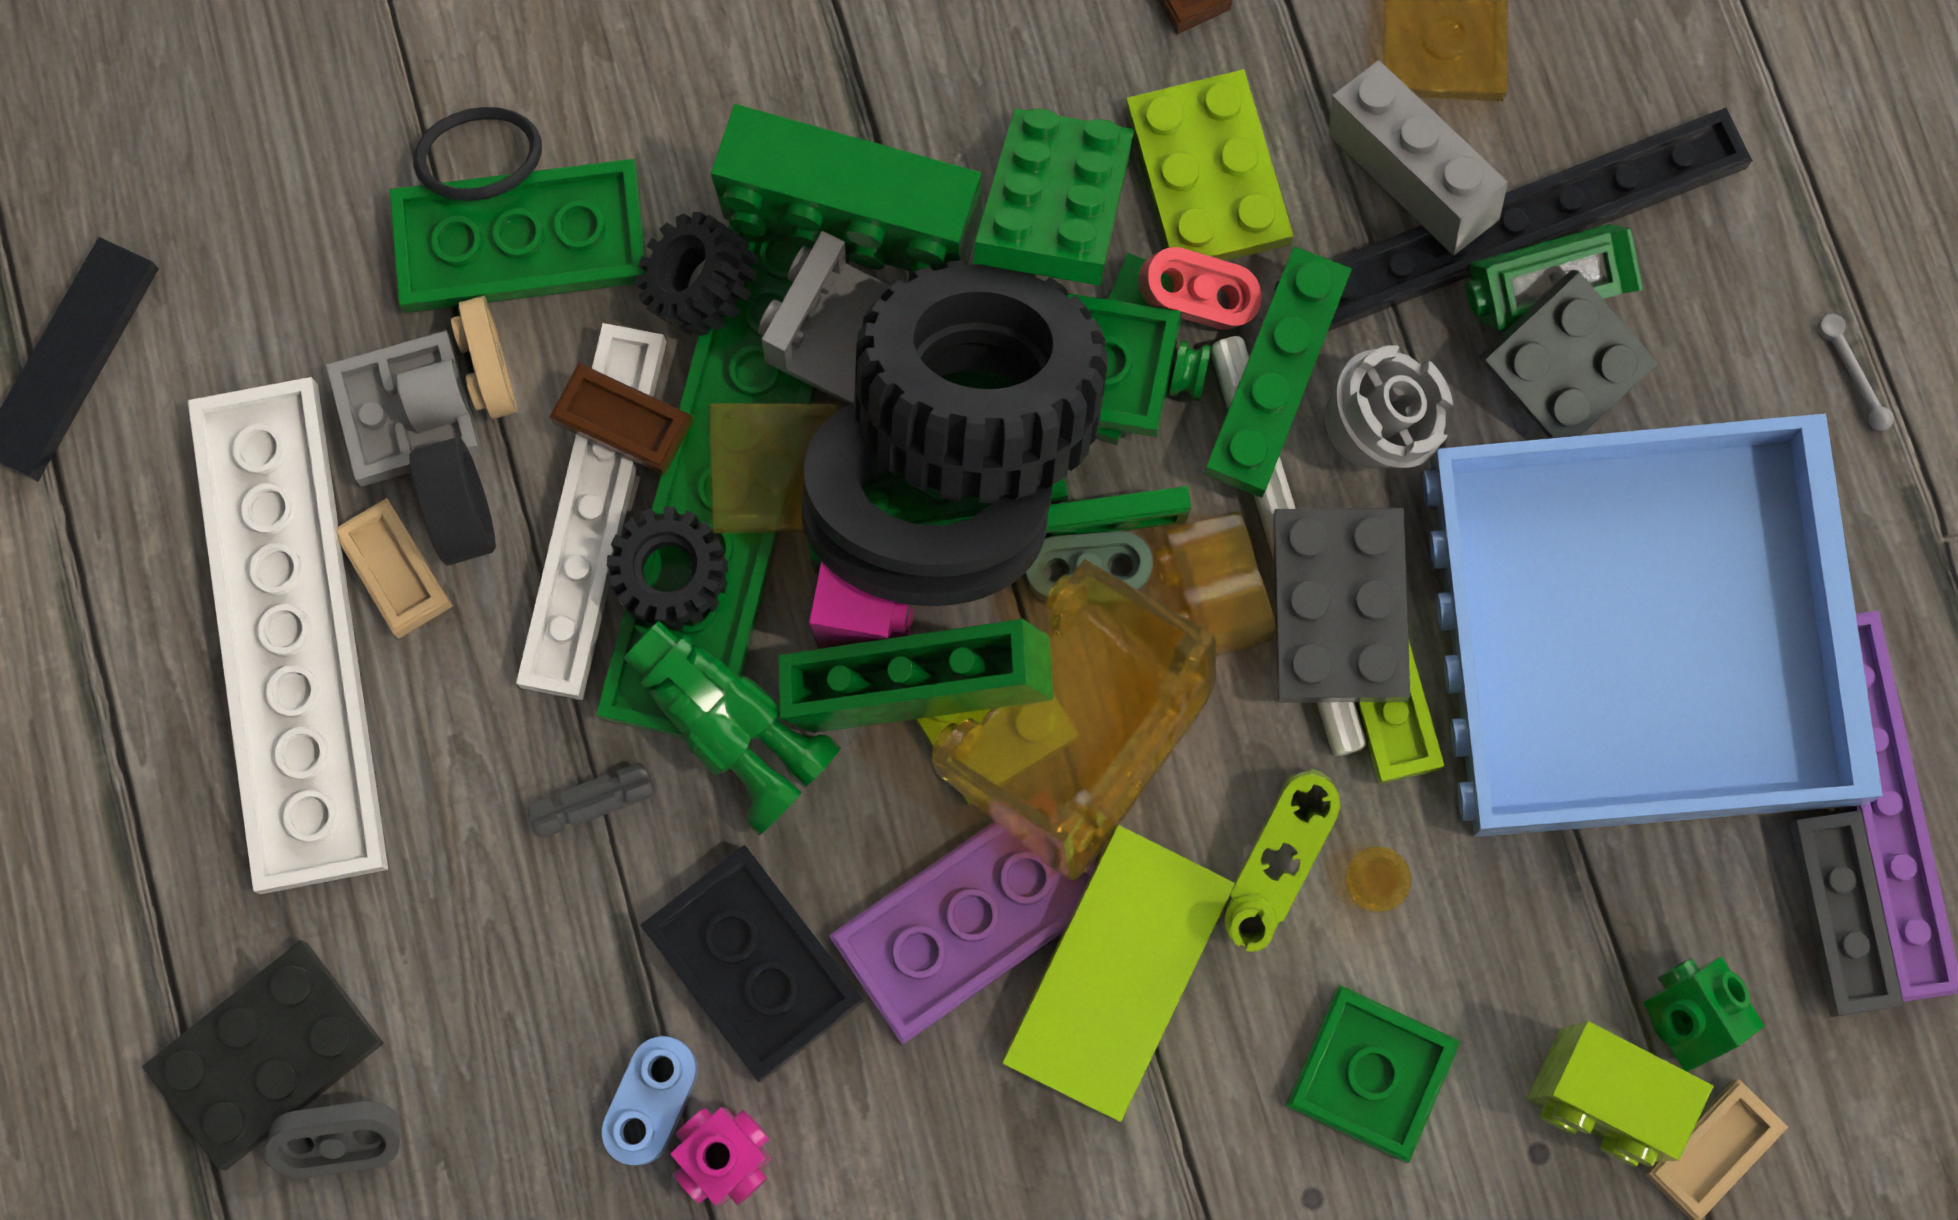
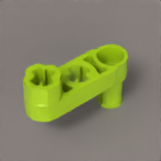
[1224,768,1341,952]

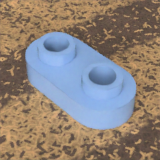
[602,1036,698,1165]

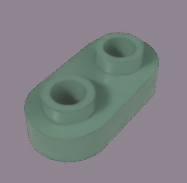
[1026,531,1153,604]

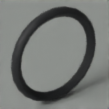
[413,107,542,201]

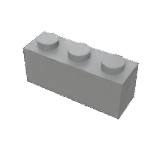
[1329,60,1508,256]

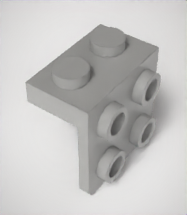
[758,231,891,405]

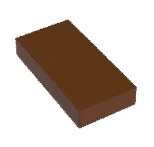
[550,363,693,476]

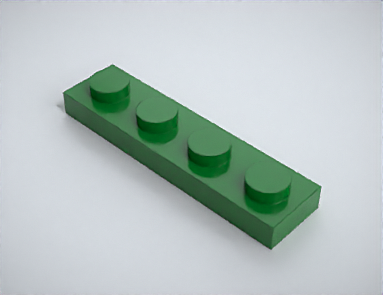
[1203,246,1352,498]

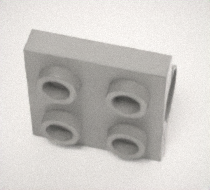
[326,330,482,487]

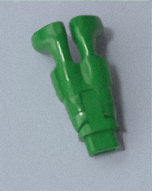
[623,621,841,835]

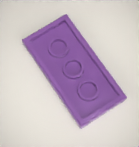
[828,788,1096,1045]

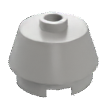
[1325,345,1453,469]

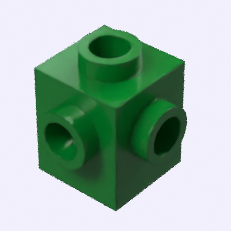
[1642,956,1765,1072]

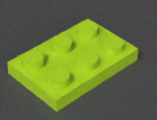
[1126,69,1294,261]

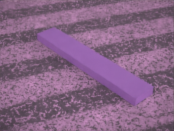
[1849,611,1958,1002]

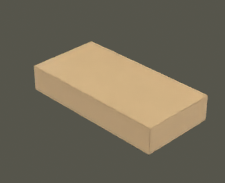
[336,498,453,639]
[1643,1079,1788,1220]

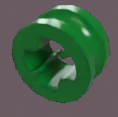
[1169,340,1211,401]

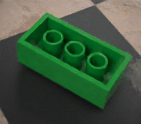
[710,103,982,275]

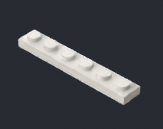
[516,323,667,700]

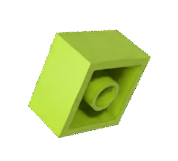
[1526,1021,1714,1167]

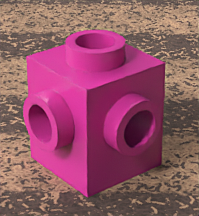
[670,1107,773,1206]

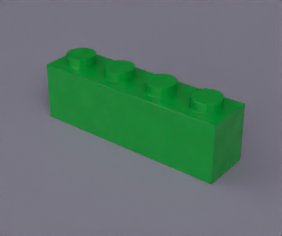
[778,619,1053,733]

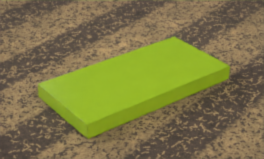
[1000,825,1235,1122]

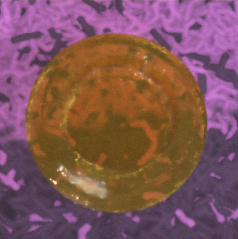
[1345,846,1411,912]

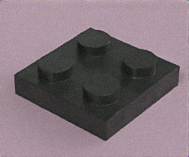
[1478,269,1659,438]

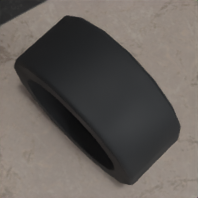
[409,437,496,566]

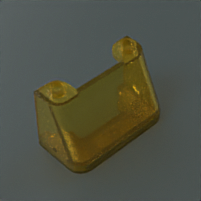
[932,559,1216,881]

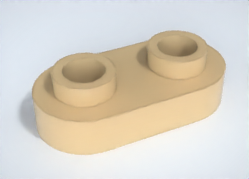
[451,296,517,419]

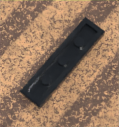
[0,237,159,482]

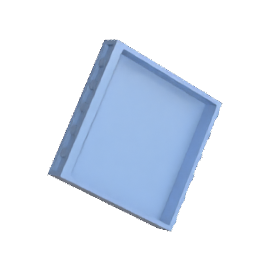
[1422,413,1883,837]

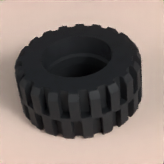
[854,260,1108,503]

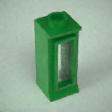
[1465,224,1643,330]

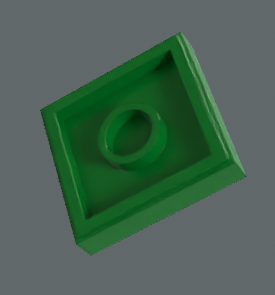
[1285,985,1461,1163]

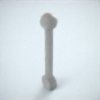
[1818,313,1894,431]

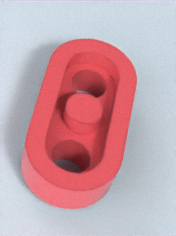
[1138,247,1262,330]

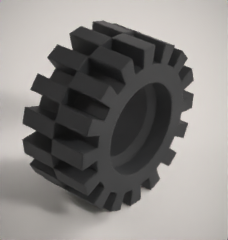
[636,212,756,336]
[606,507,729,631]

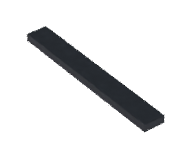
[1274,108,1753,332]

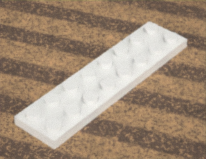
[188,377,388,894]

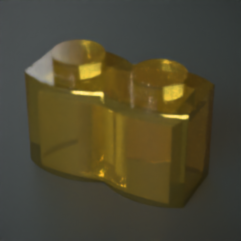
[1156,511,1277,661]

